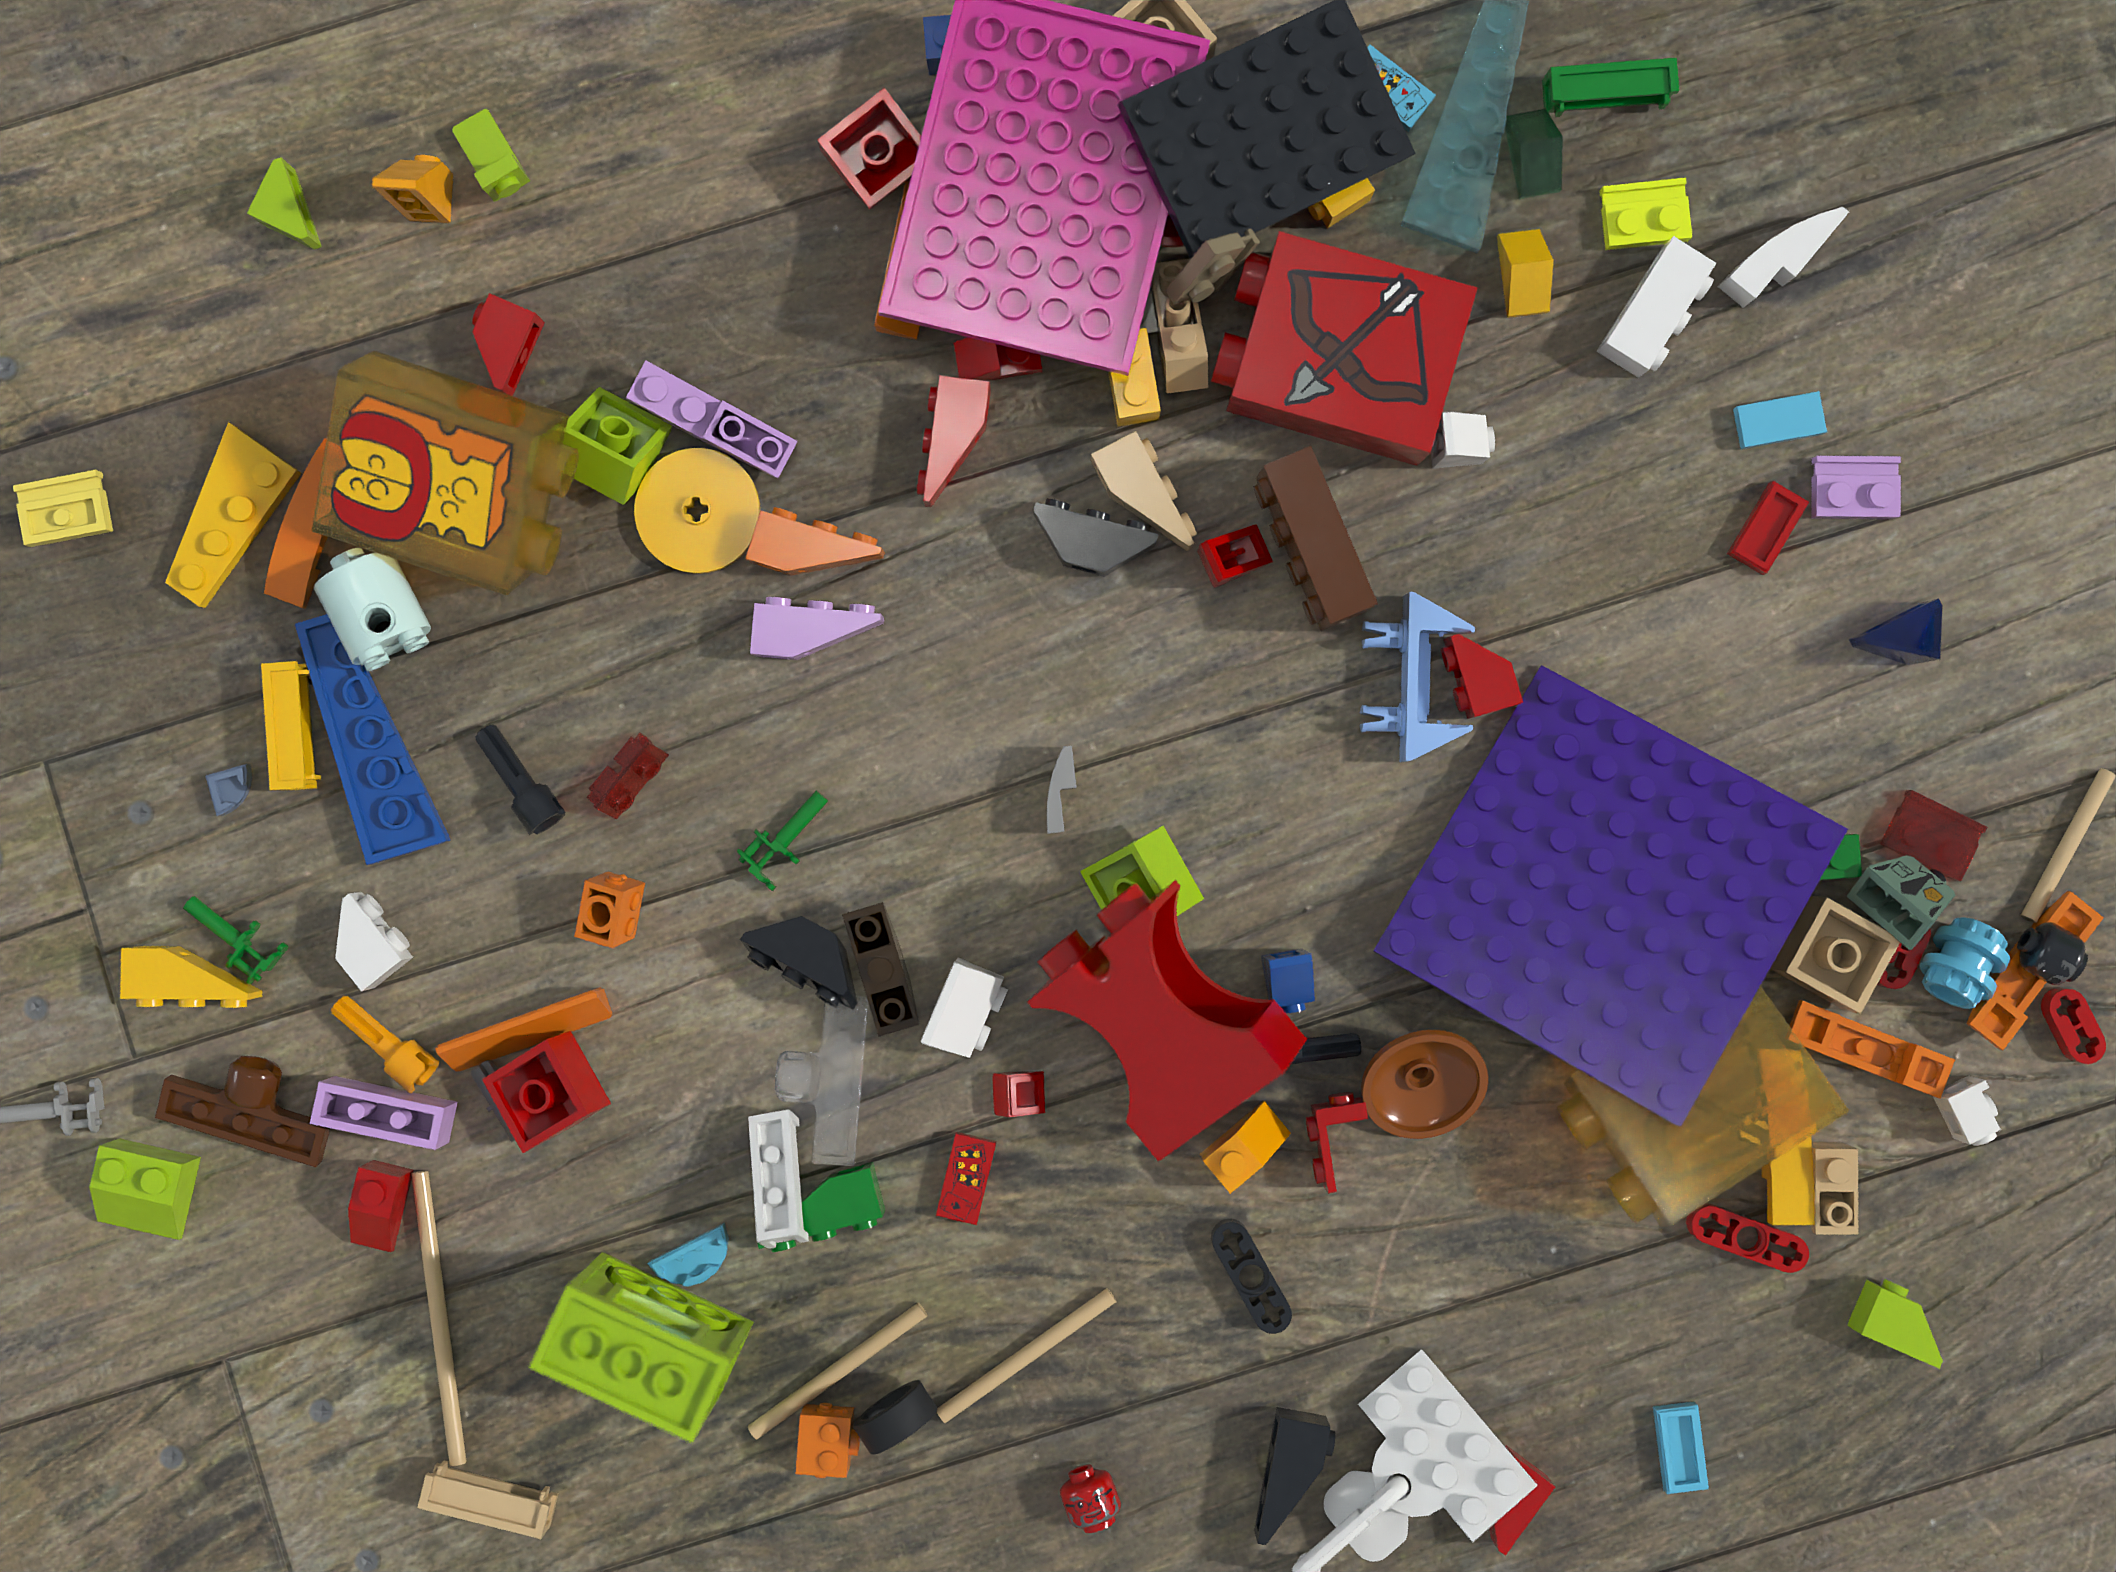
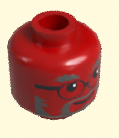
[1060,1464,1121,1533]

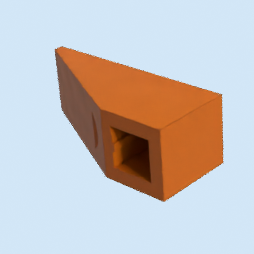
[745,507,885,576]

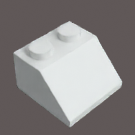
[921,957,1008,1058]

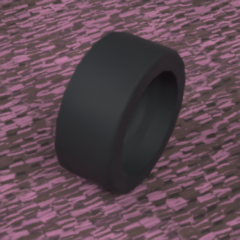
[853,1380,938,1455]

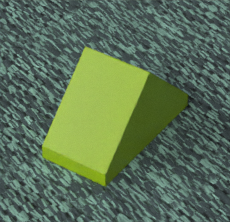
[247,157,322,250]

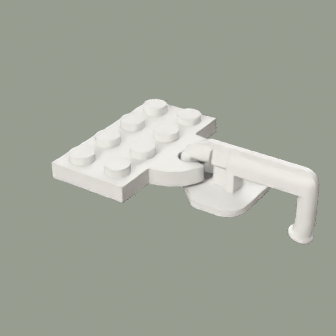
[1292,1349,1538,1572]

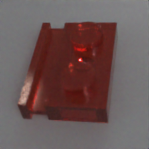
[1880,790,1988,882]

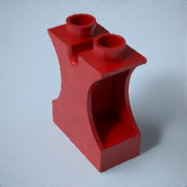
[1027,879,1307,1162]

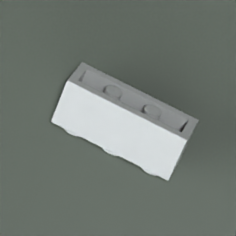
[1597,236,1716,378]

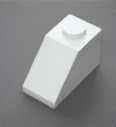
[1431,412,1495,469]

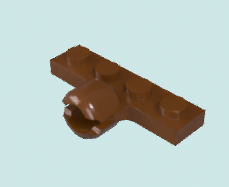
[155,1056,330,1167]

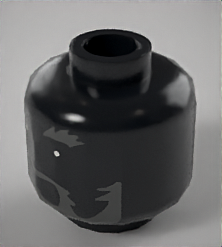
[2017,922,2088,985]

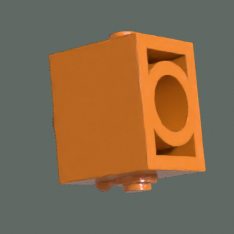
[574,871,645,948]
[796,1403,860,1478]

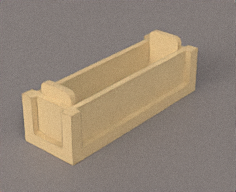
[417,1460,558,1539]

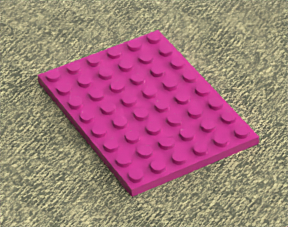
[878,0,1210,376]

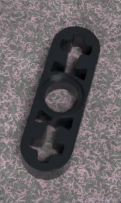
[1211,1219,1292,1334]

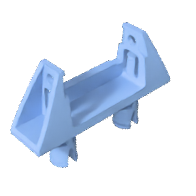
[1360,592,1475,762]

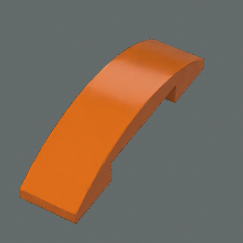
[264,438,347,609]
[1966,891,2104,1050]
[1784,1000,1955,1099]

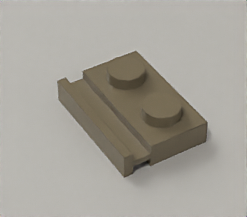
[1166,229,1260,304]

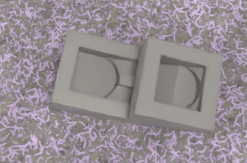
[1047,746,1077,834]

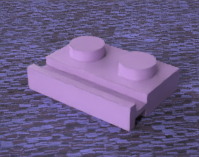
[1811,456,1901,519]

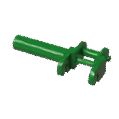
[737,790,828,891]
[183,896,288,985]

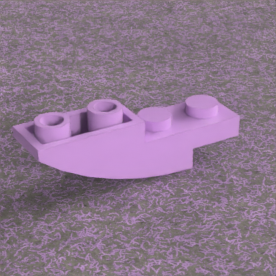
[626,360,797,479]

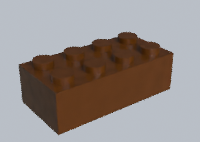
[1253,446,1378,631]

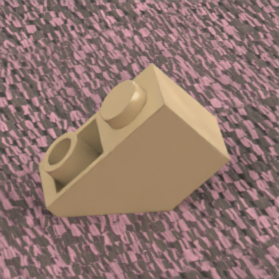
[1811,1142,1858,1235]

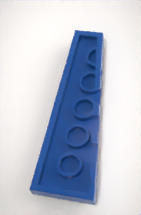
[295,614,451,865]

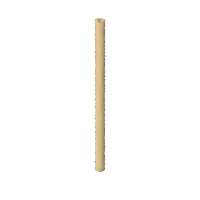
[411,1170,467,1466]

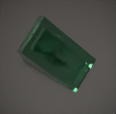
[1503,108,1563,200]

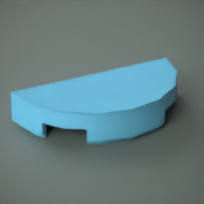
[647,1223,729,1287]

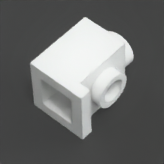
[1933,1076,2001,1146]

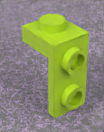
[452,109,530,202]

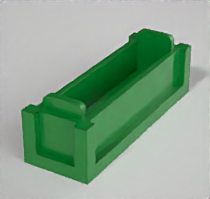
[1542,58,1679,117]

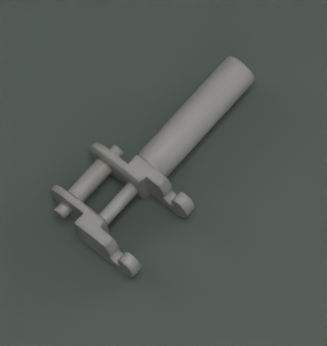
[0,1078,105,1136]

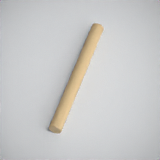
[2021,768,2116,923]

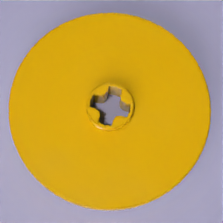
[634,448,761,574]

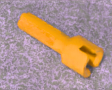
[331,996,439,1093]

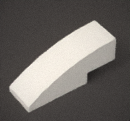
[1718,207,1849,308]

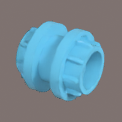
[1920,917,2010,1009]

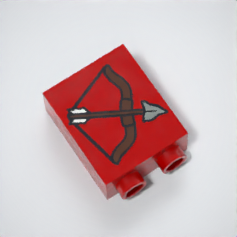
[1211,231,1477,466]

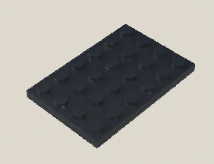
[1117,0,1416,260]

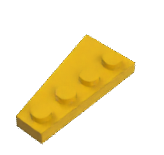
[165,422,301,608]

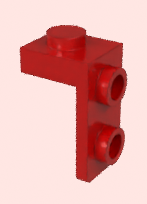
[1305,1092,1368,1194]

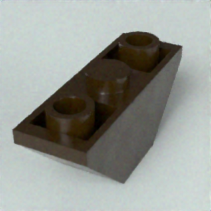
[842,902,920,1037]

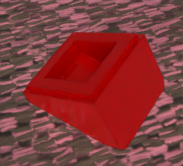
[992,1071,1045,1117]

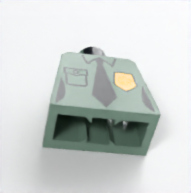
[1847,855,1955,950]

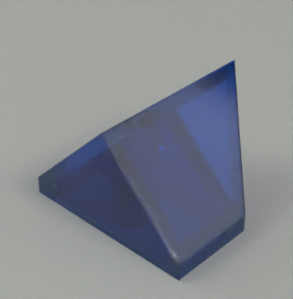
[1849,598,1943,665]

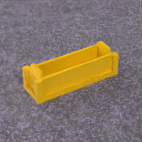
[261,661,321,791]

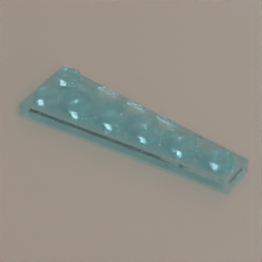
[1400,0,1529,254]

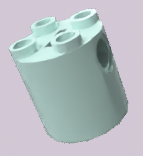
[314,548,431,671]

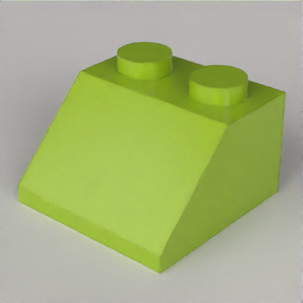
[550,387,673,505]
[1080,826,1204,916]
[89,1138,201,1240]

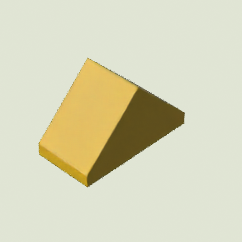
[1497,229,1554,318]

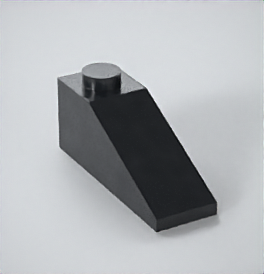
[1254,1407,1336,1545]

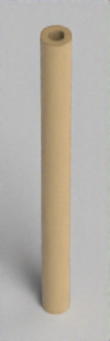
[937,1288,1117,1423]
[748,1302,928,1440]

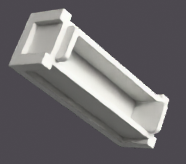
[748,1109,809,1249]

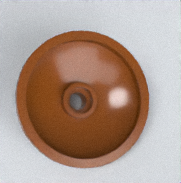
[1361,1030,1488,1139]

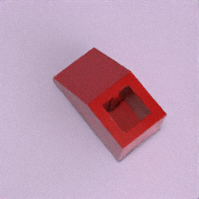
[1441,634,1523,719]

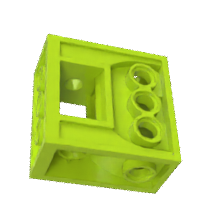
[529,1252,754,1443]

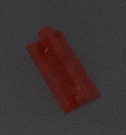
[587,732,669,820]

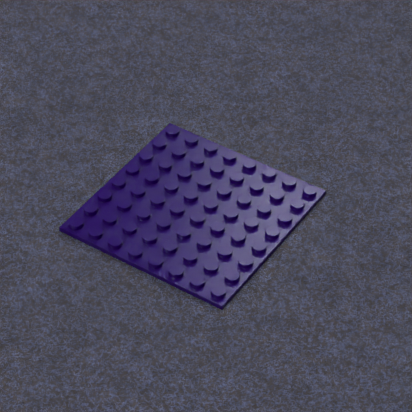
[1373,665,1848,1128]

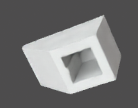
[335,892,413,991]

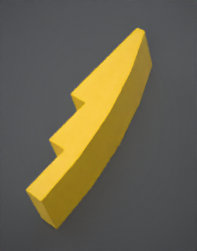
[1756,1049,1815,1225]

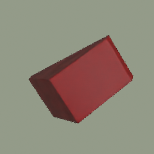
[1197,524,1273,588]

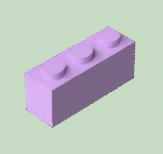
[310,1076,458,1150]

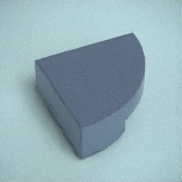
[205,764,252,816]

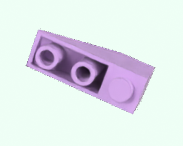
[750,597,884,660]

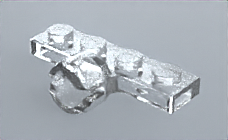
[775,996,868,1166]

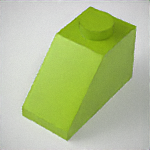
[1847,1279,1943,1369]

